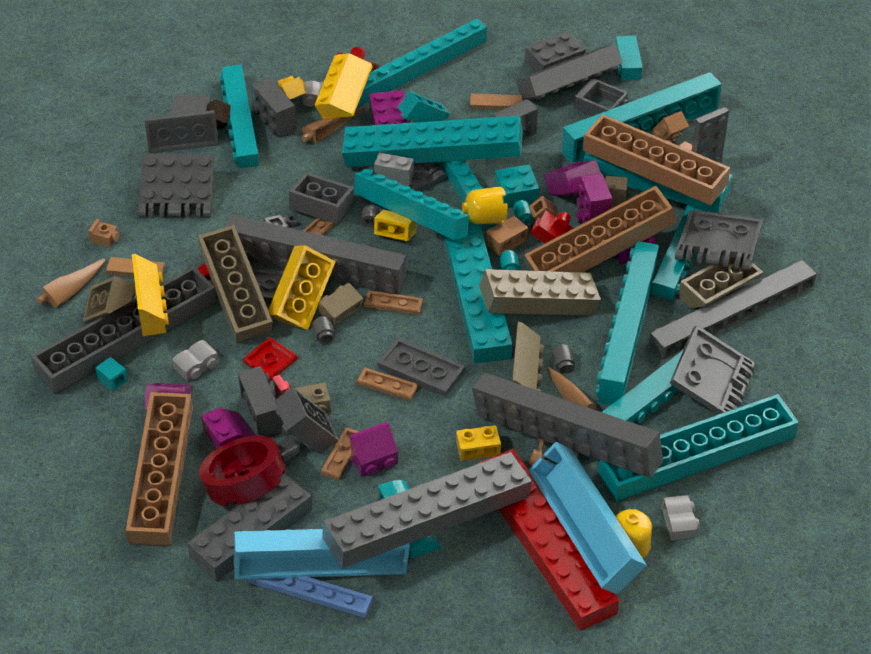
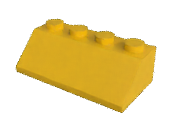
[314,53,373,119]
[268,245,336,330]
[132,254,169,336]

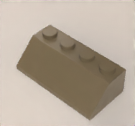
[679,257,763,308]
[512,322,544,391]

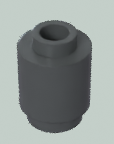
[313,316,335,345]
[552,344,575,374]
[277,437,301,463]

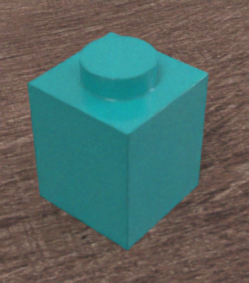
[95,357,128,391]

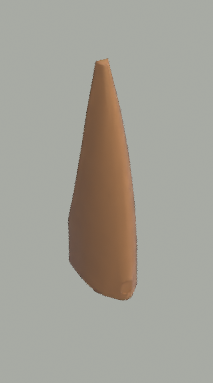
[301,107,365,144]
[37,258,105,308]
[547,367,598,411]

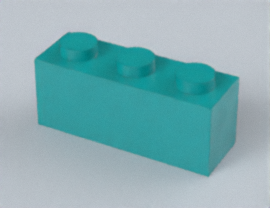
[613,36,642,80]
[397,91,450,123]

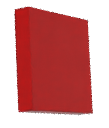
[243,337,298,381]

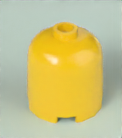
[462,187,507,225]
[616,509,652,558]

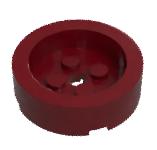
[199,435,286,506]

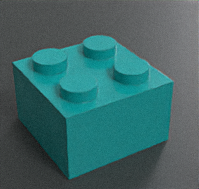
[495,164,539,208]

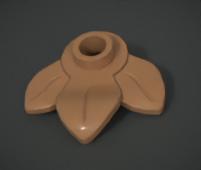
[529,438,545,466]

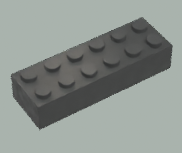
[516,44,622,100]
[187,473,312,582]

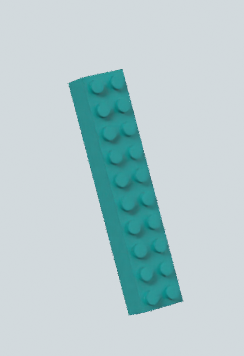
[562,72,722,164]
[342,116,523,168]
[442,221,512,364]
[595,241,659,405]
[597,394,799,501]

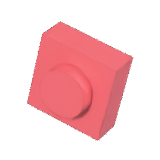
[273,375,290,397]

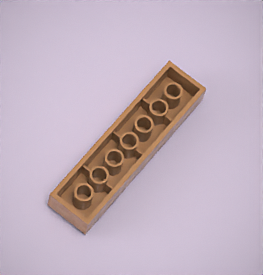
[583,114,730,205]
[525,186,677,272]
[126,392,193,546]

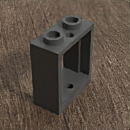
[574,78,629,116]
[493,99,538,140]

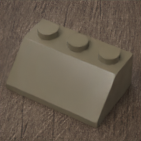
[83,276,135,323]

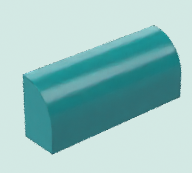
[378,480,441,559]

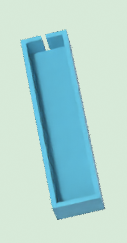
[528,442,647,594]
[234,529,410,579]

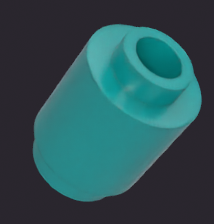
[513,200,535,226]
[500,250,520,270]

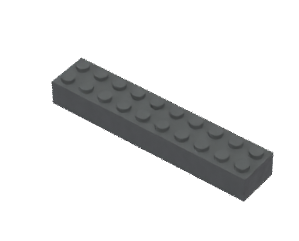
[223,214,407,295]
[31,266,217,394]
[472,373,663,478]
[322,452,532,569]

